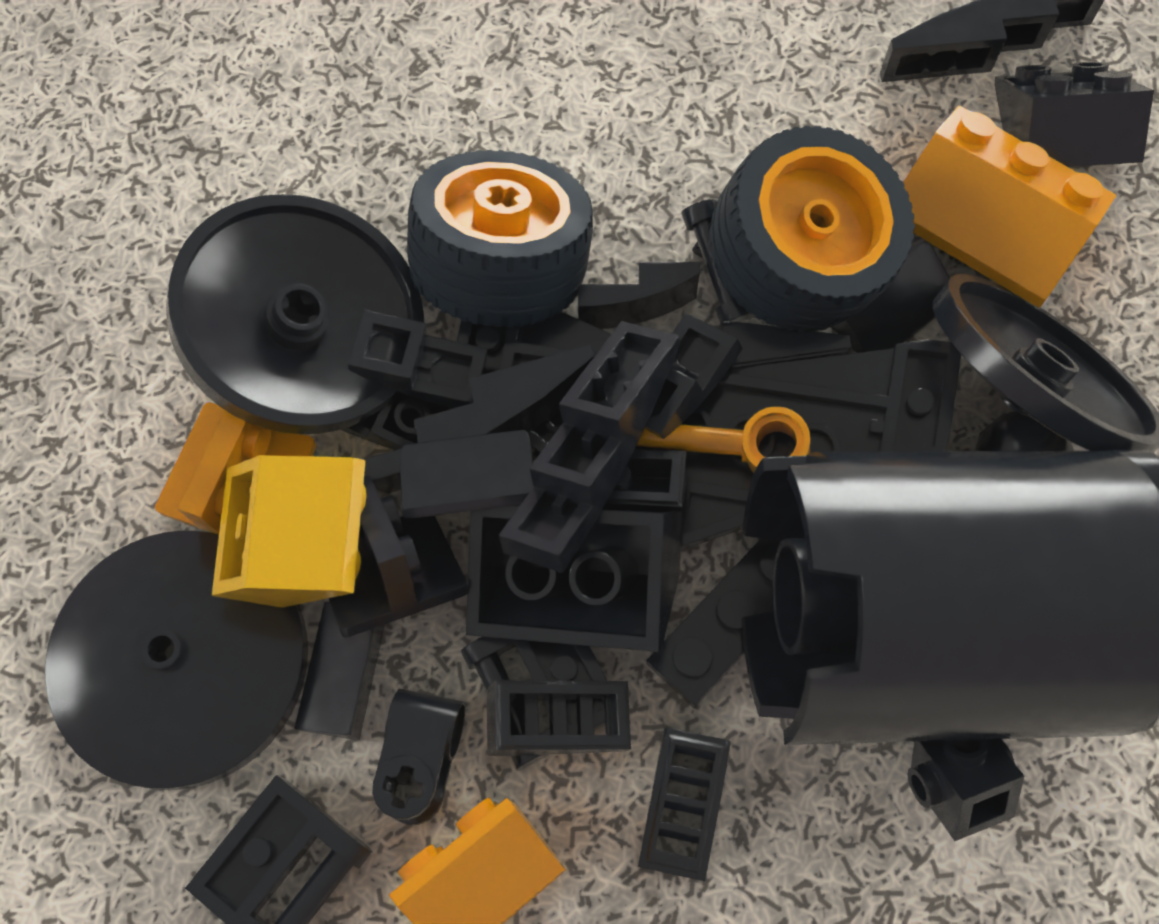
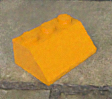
[903,105,1117,309]

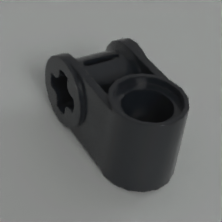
[372,689,466,825]

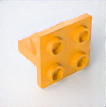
[155,402,317,535]

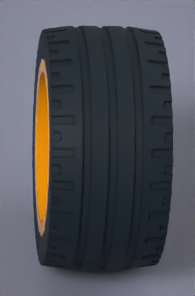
[709,126,915,332]
[407,150,593,327]

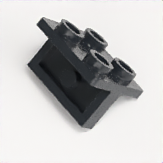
[328,475,469,638]

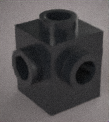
[907,739,1025,841]

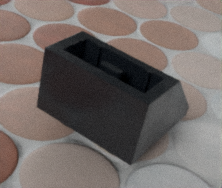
[994,62,1154,167]

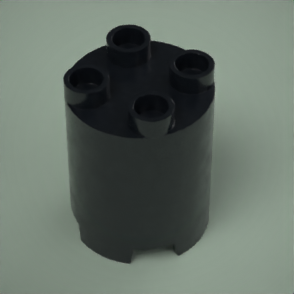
[741,450,1159,745]

